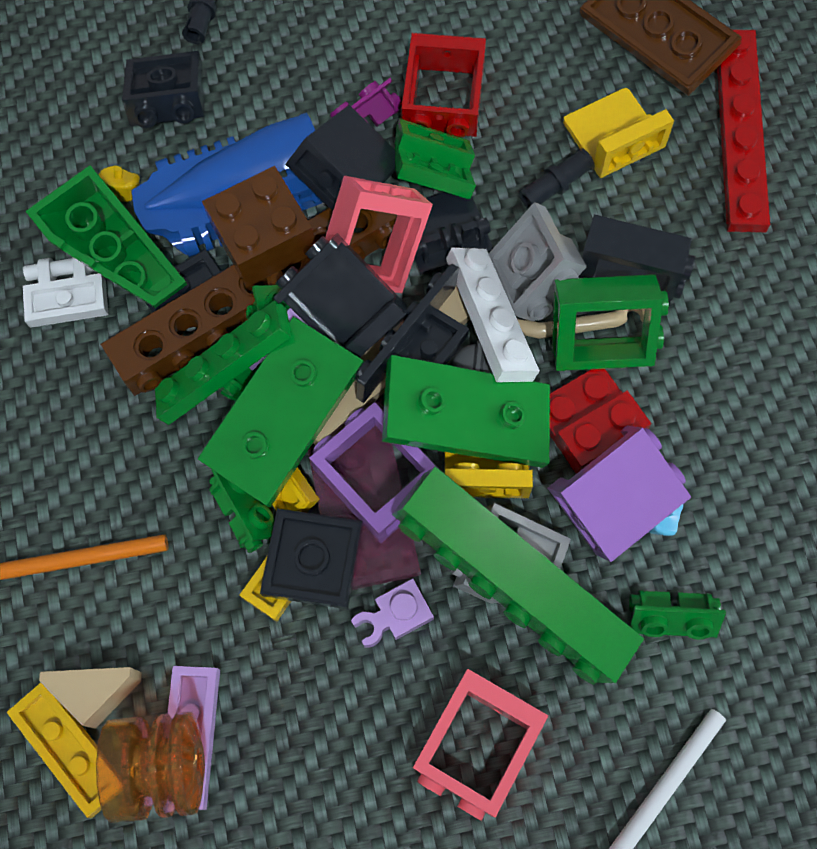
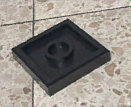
[260,508,363,610]

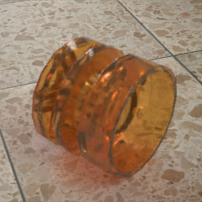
[96,712,205,823]

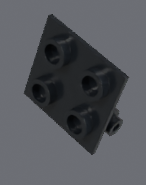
[414,192,493,274]

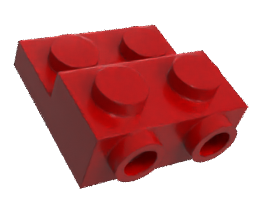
[550,369,652,474]

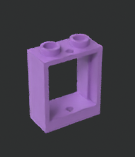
[309,402,436,543]

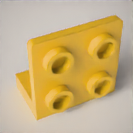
[563,88,674,178]
[445,452,533,498]

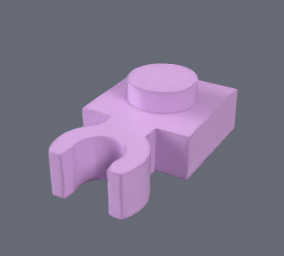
[351,579,434,648]

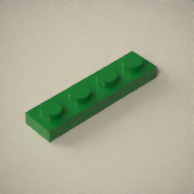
[155,300,291,425]

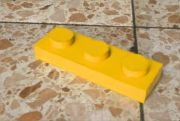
[6,683,129,818]

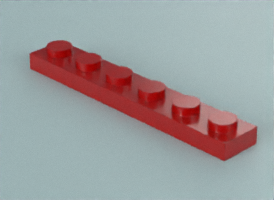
[717,30,770,233]

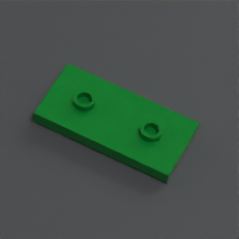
[198,316,364,507]
[382,355,550,468]

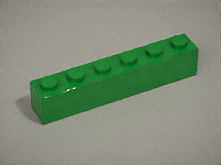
[392,466,644,685]

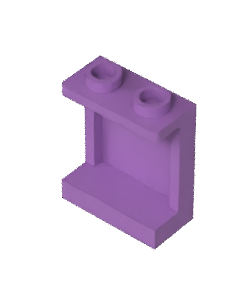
[547,425,691,562]

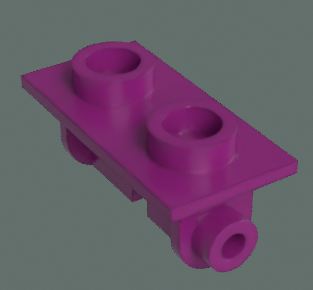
[329,78,402,127]

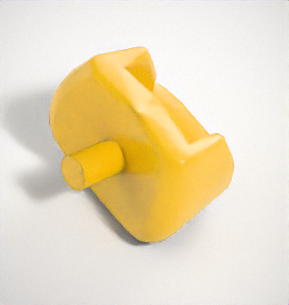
[98,165,140,202]

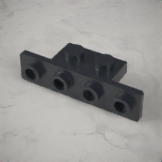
[355,263,469,403]

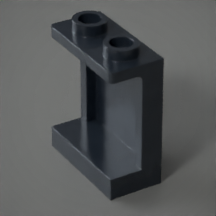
[285,105,396,211]
[273,233,407,358]

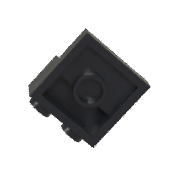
[122,51,205,128]

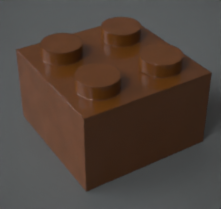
[202,166,316,288]

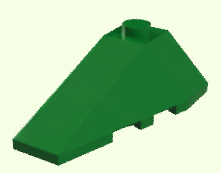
[25,165,187,308]

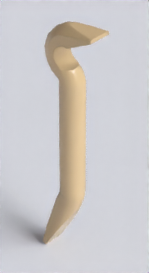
[517,309,645,339]

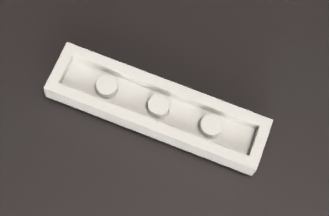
[446,248,540,382]

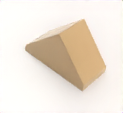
[39,667,142,729]

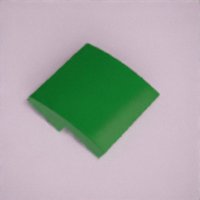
[395,119,476,199]

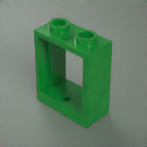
[551,275,669,371]

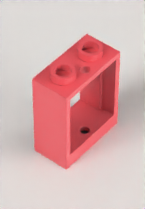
[325,176,433,293]
[413,669,548,821]

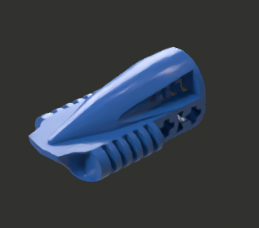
[131,112,324,258]

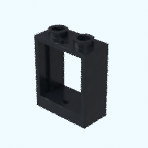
[578,214,696,308]

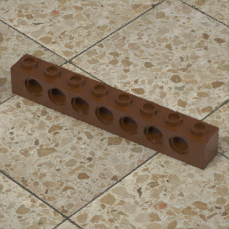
[100,208,397,396]

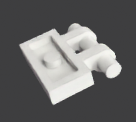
[23,257,108,328]

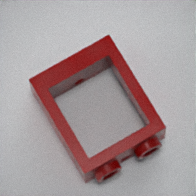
[401,33,486,137]

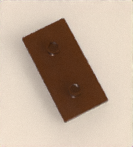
[580,0,741,96]

